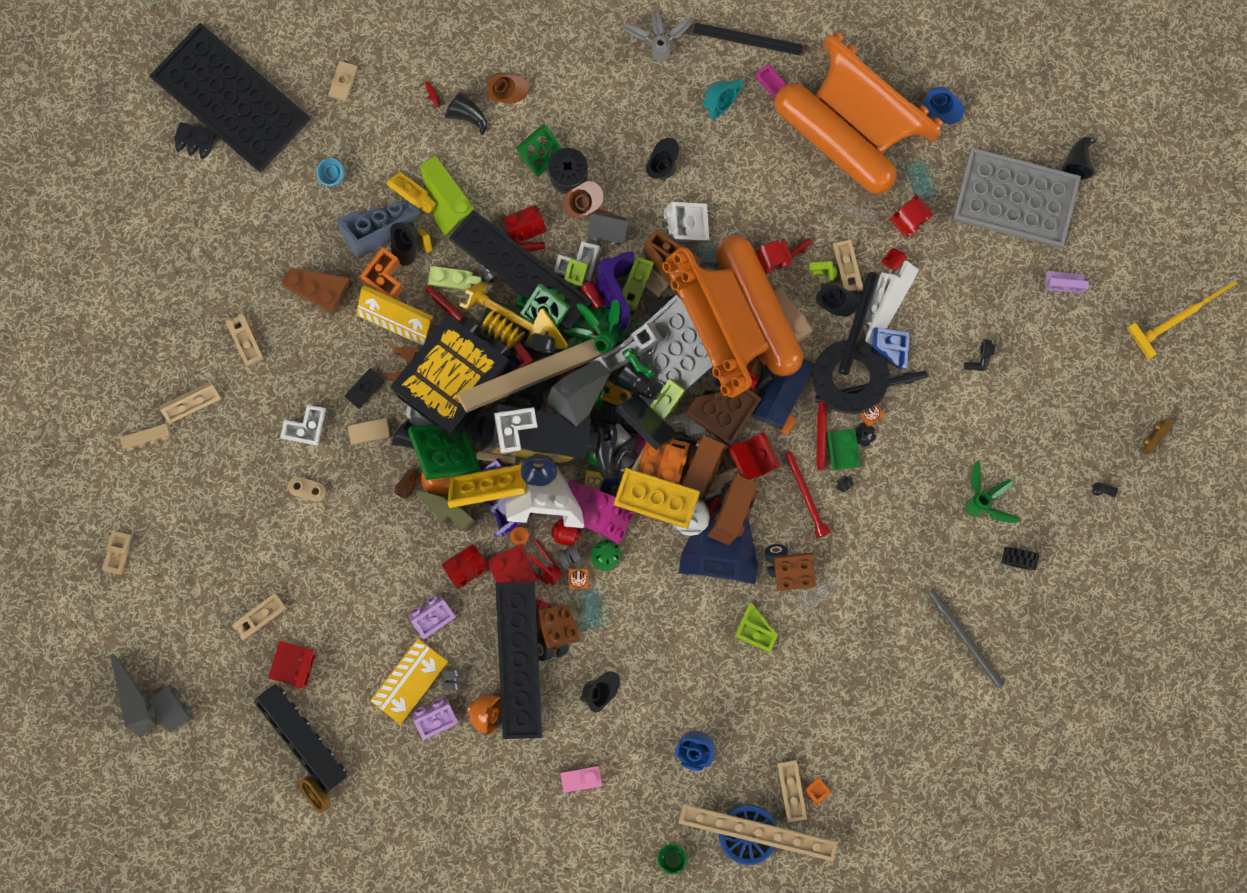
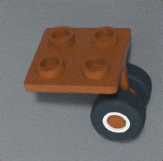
[765,544,816,591]
[537,604,580,661]

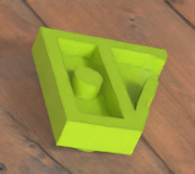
[734,603,778,653]

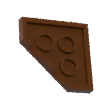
[684,389,761,446]

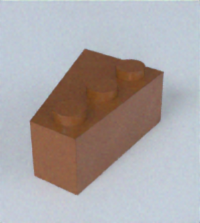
[643,229,703,294]
[281,268,353,316]
[680,435,729,499]
[708,474,758,545]

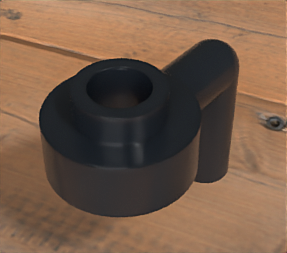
[964,339,995,371]

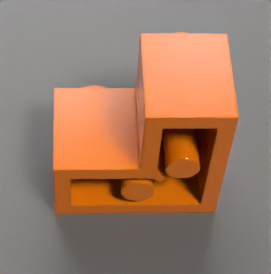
[360,247,404,299]

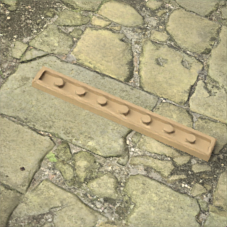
[457,338,603,413]
[678,804,838,862]

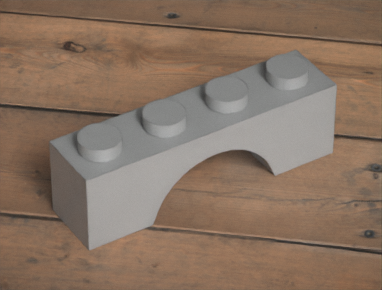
[589,323,663,377]

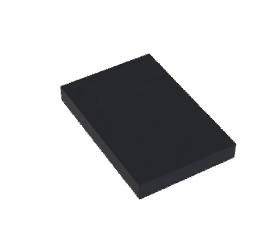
[615,395,678,450]

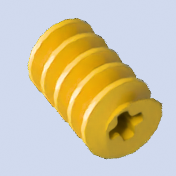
[481,310,525,349]

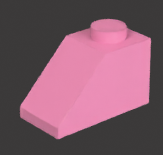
[560,765,602,792]

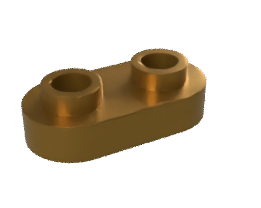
[299,776,331,813]

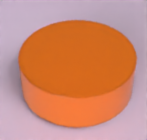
[510,526,529,545]

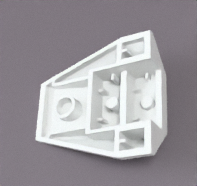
[505,462,584,528]

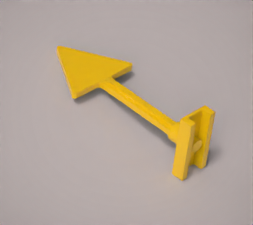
[1127,281,1237,360]
[460,282,568,349]

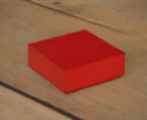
[881,248,907,271]

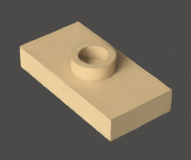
[328,61,358,102]

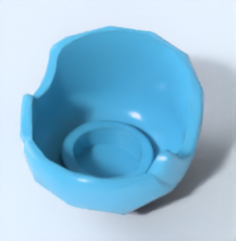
[316,158,345,187]

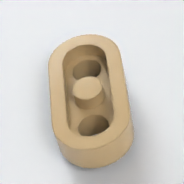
[288,477,326,502]

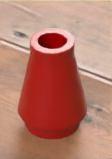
[579,280,604,310]

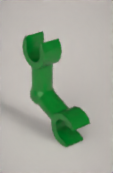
[622,348,656,379]

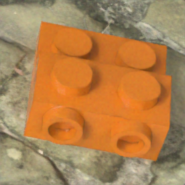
[637,441,687,484]

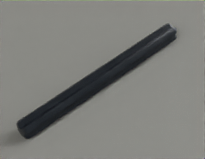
[693,23,803,55]
[838,272,879,375]

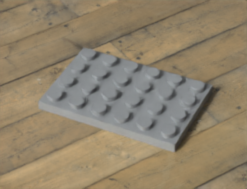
[952,148,1081,249]
[607,294,713,406]

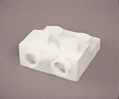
[664,202,709,243]

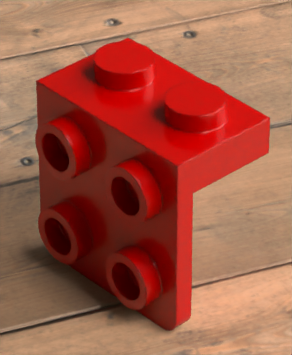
[729,432,781,480]

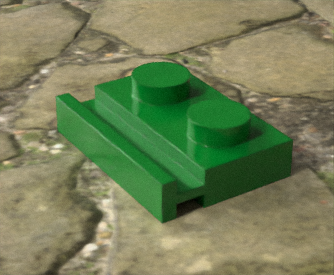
[828,429,860,471]

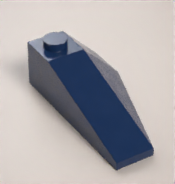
[751,359,815,430]

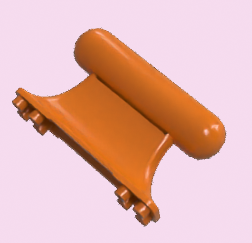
[774,32,943,194]
[662,235,804,398]

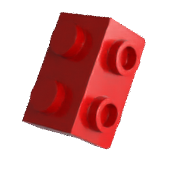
[502,205,547,243]
[441,543,489,589]

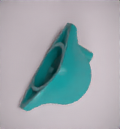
[703,79,744,121]

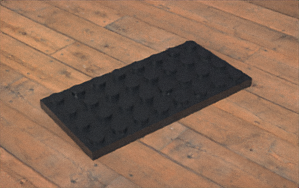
[149,23,310,173]

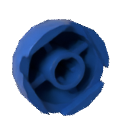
[675,730,715,771]

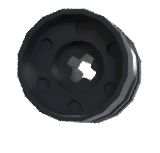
[548,147,588,194]

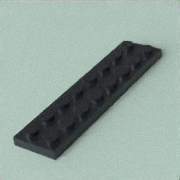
[449,210,592,331]
[495,581,543,739]

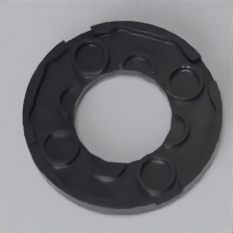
[813,340,890,414]

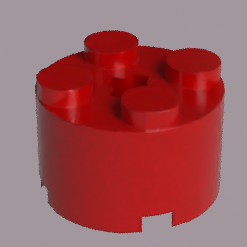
[889,194,934,238]
[756,238,793,275]

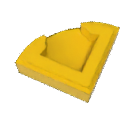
[417,228,432,253]

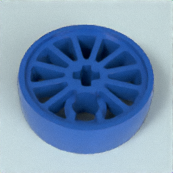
[718,804,777,865]

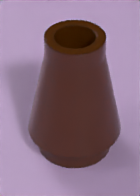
[394,469,418,499]

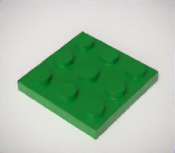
[408,424,480,480]

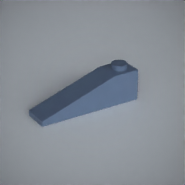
[336,200,421,259]

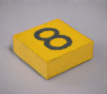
[584,470,604,491]

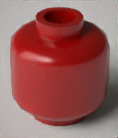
[551,519,581,546]

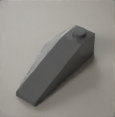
[547,360,610,426]
[110,654,156,737]

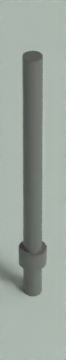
[927,589,1004,688]

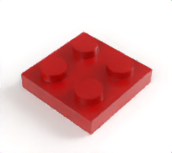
[487,544,538,582]

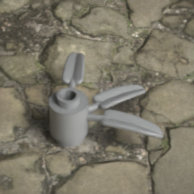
[622,11,692,62]

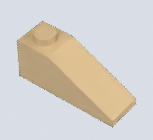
[774,288,813,343]

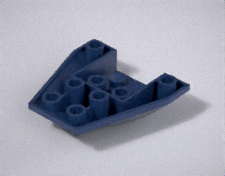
[678,500,758,584]

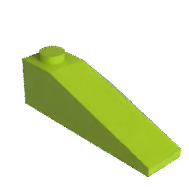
[420,156,474,236]

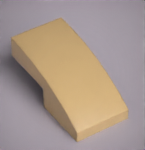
[348,418,391,445]
[102,531,132,575]

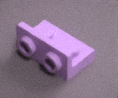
[1045,271,1089,294]
[408,594,456,639]
[412,697,459,740]

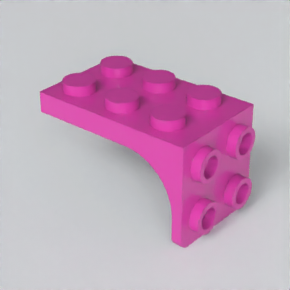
[556,480,634,544]

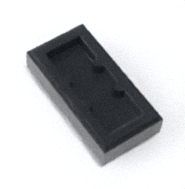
[344,368,385,409]

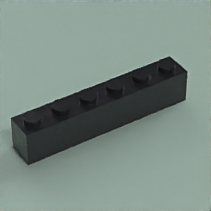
[254,684,348,794]

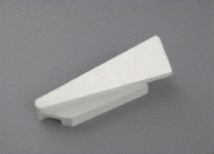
[863,261,918,345]

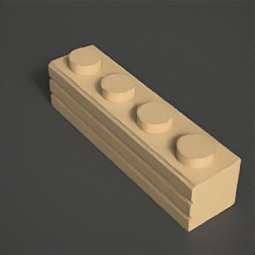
[120,424,172,451]

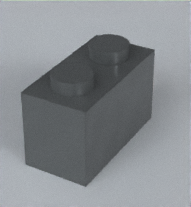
[587,211,630,245]
[147,686,193,732]

